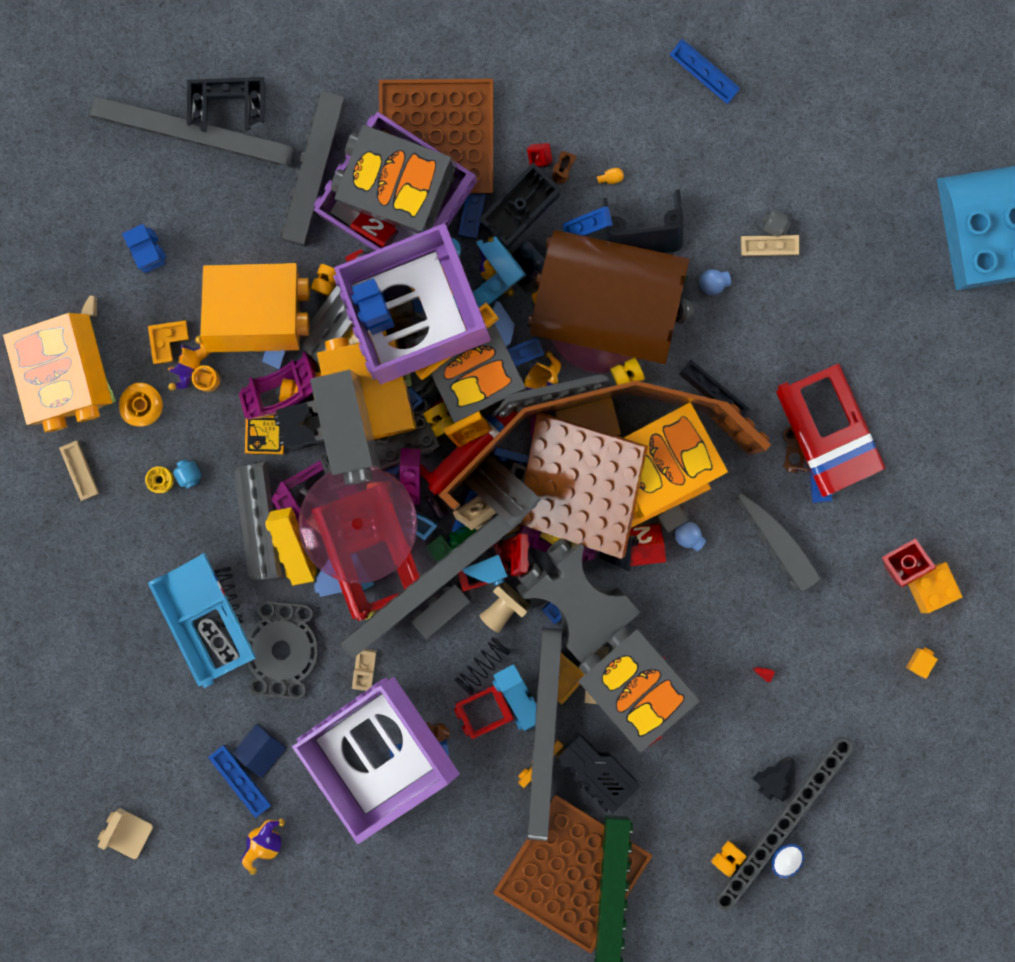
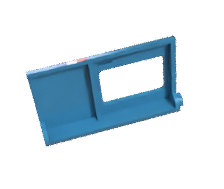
[148,553,257,688]

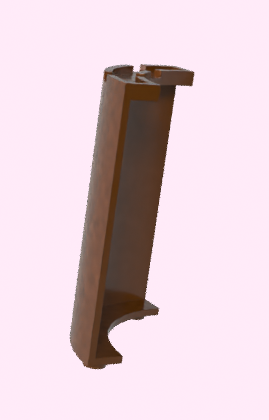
[528,230,690,365]

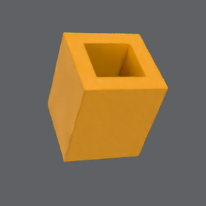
[906,647,938,679]

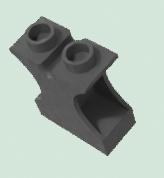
[516,538,640,664]

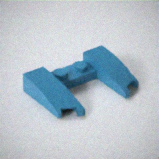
[453,237,526,309]

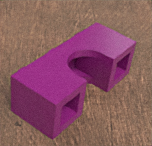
[400,448,421,505]

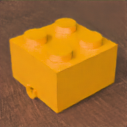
[908,562,962,613]

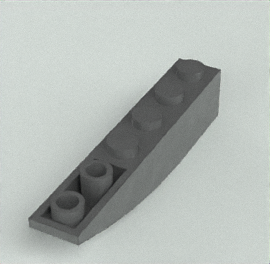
[736,494,821,592]

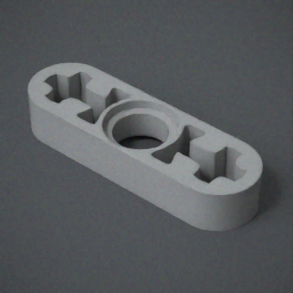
[198,618,239,665]

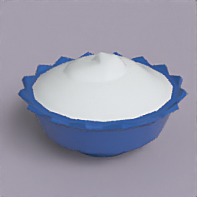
[771,844,805,878]

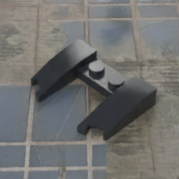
[187,77,266,132]

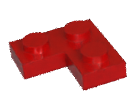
[502,533,529,576]

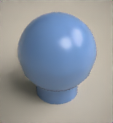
[699,270,731,296]
[675,522,706,552]

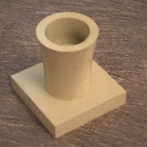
[453,495,502,543]
[479,582,531,633]

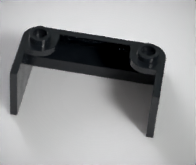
[602,189,683,253]

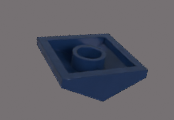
[232,724,286,778]

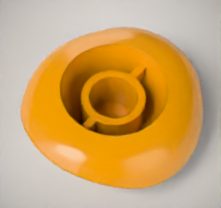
[119,383,163,427]

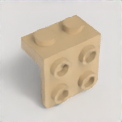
[98,808,153,859]

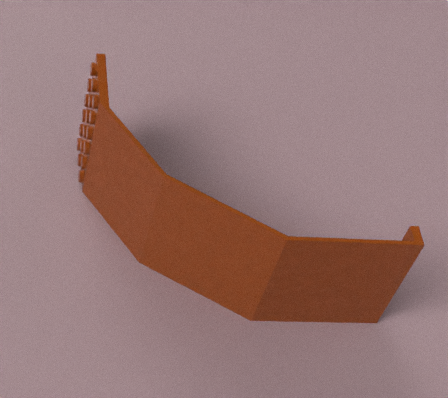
[439,381,771,510]

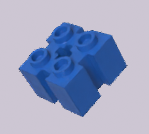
[122,224,167,274]
[351,278,395,335]

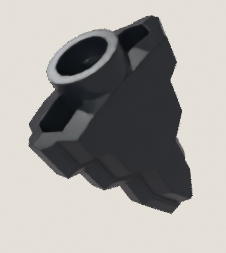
[752,756,795,802]

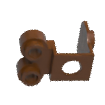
[782,427,810,473]

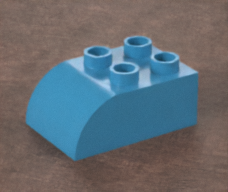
[937,166,1015,291]

